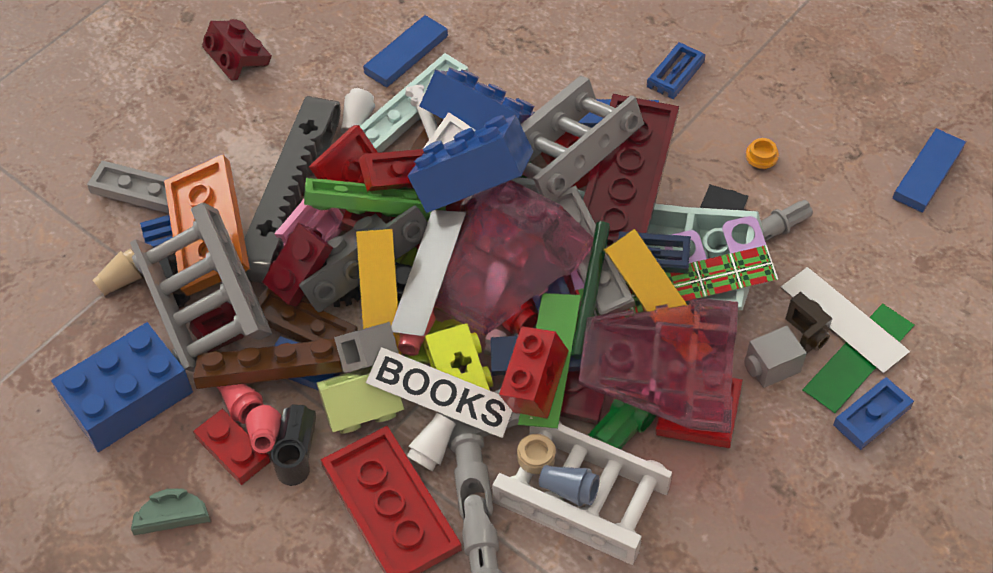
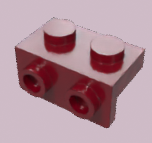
[202,19,272,81]
[262,223,333,307]

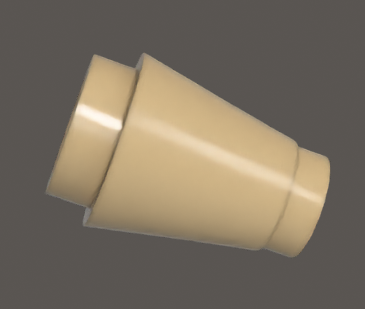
[93,248,142,296]

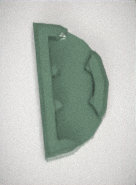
[131,489,211,535]

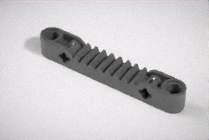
[244,96,341,284]

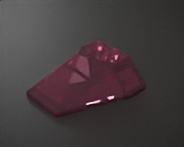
[434,180,593,336]
[579,298,738,433]

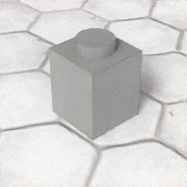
[334,322,399,373]
[744,326,807,388]

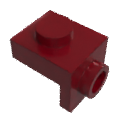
[189,301,244,353]

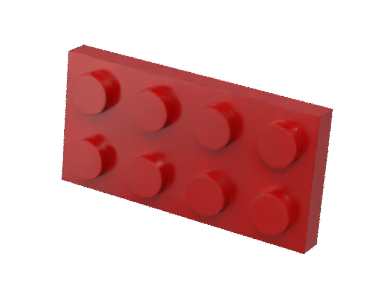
[320,425,462,573]

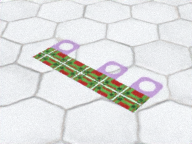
[570,216,778,323]

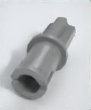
[761,200,813,242]

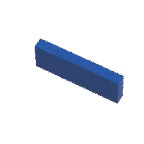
[363,15,448,88]
[892,128,966,213]

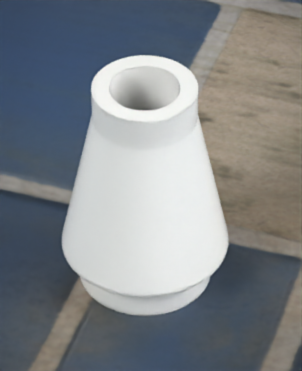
[341,88,375,134]
[407,413,456,472]

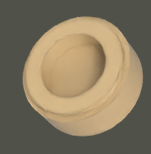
[517,434,556,474]

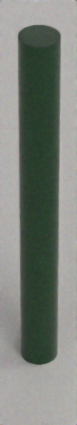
[571,221,610,360]

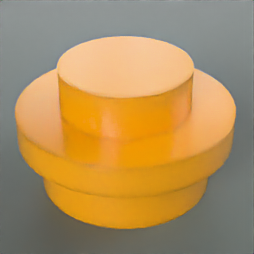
[746,138,779,169]

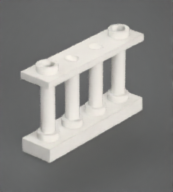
[492,417,672,565]

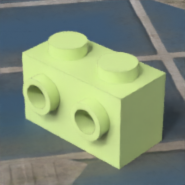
[317,366,404,434]

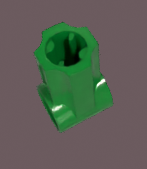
[588,385,659,450]

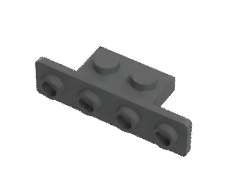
[299,206,427,312]

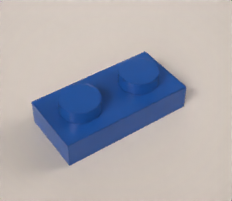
[833,377,914,450]

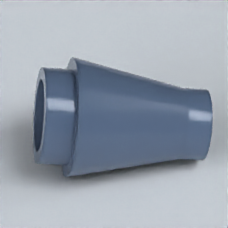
[539,465,600,507]

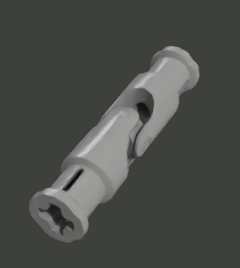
[450,433,503,573]

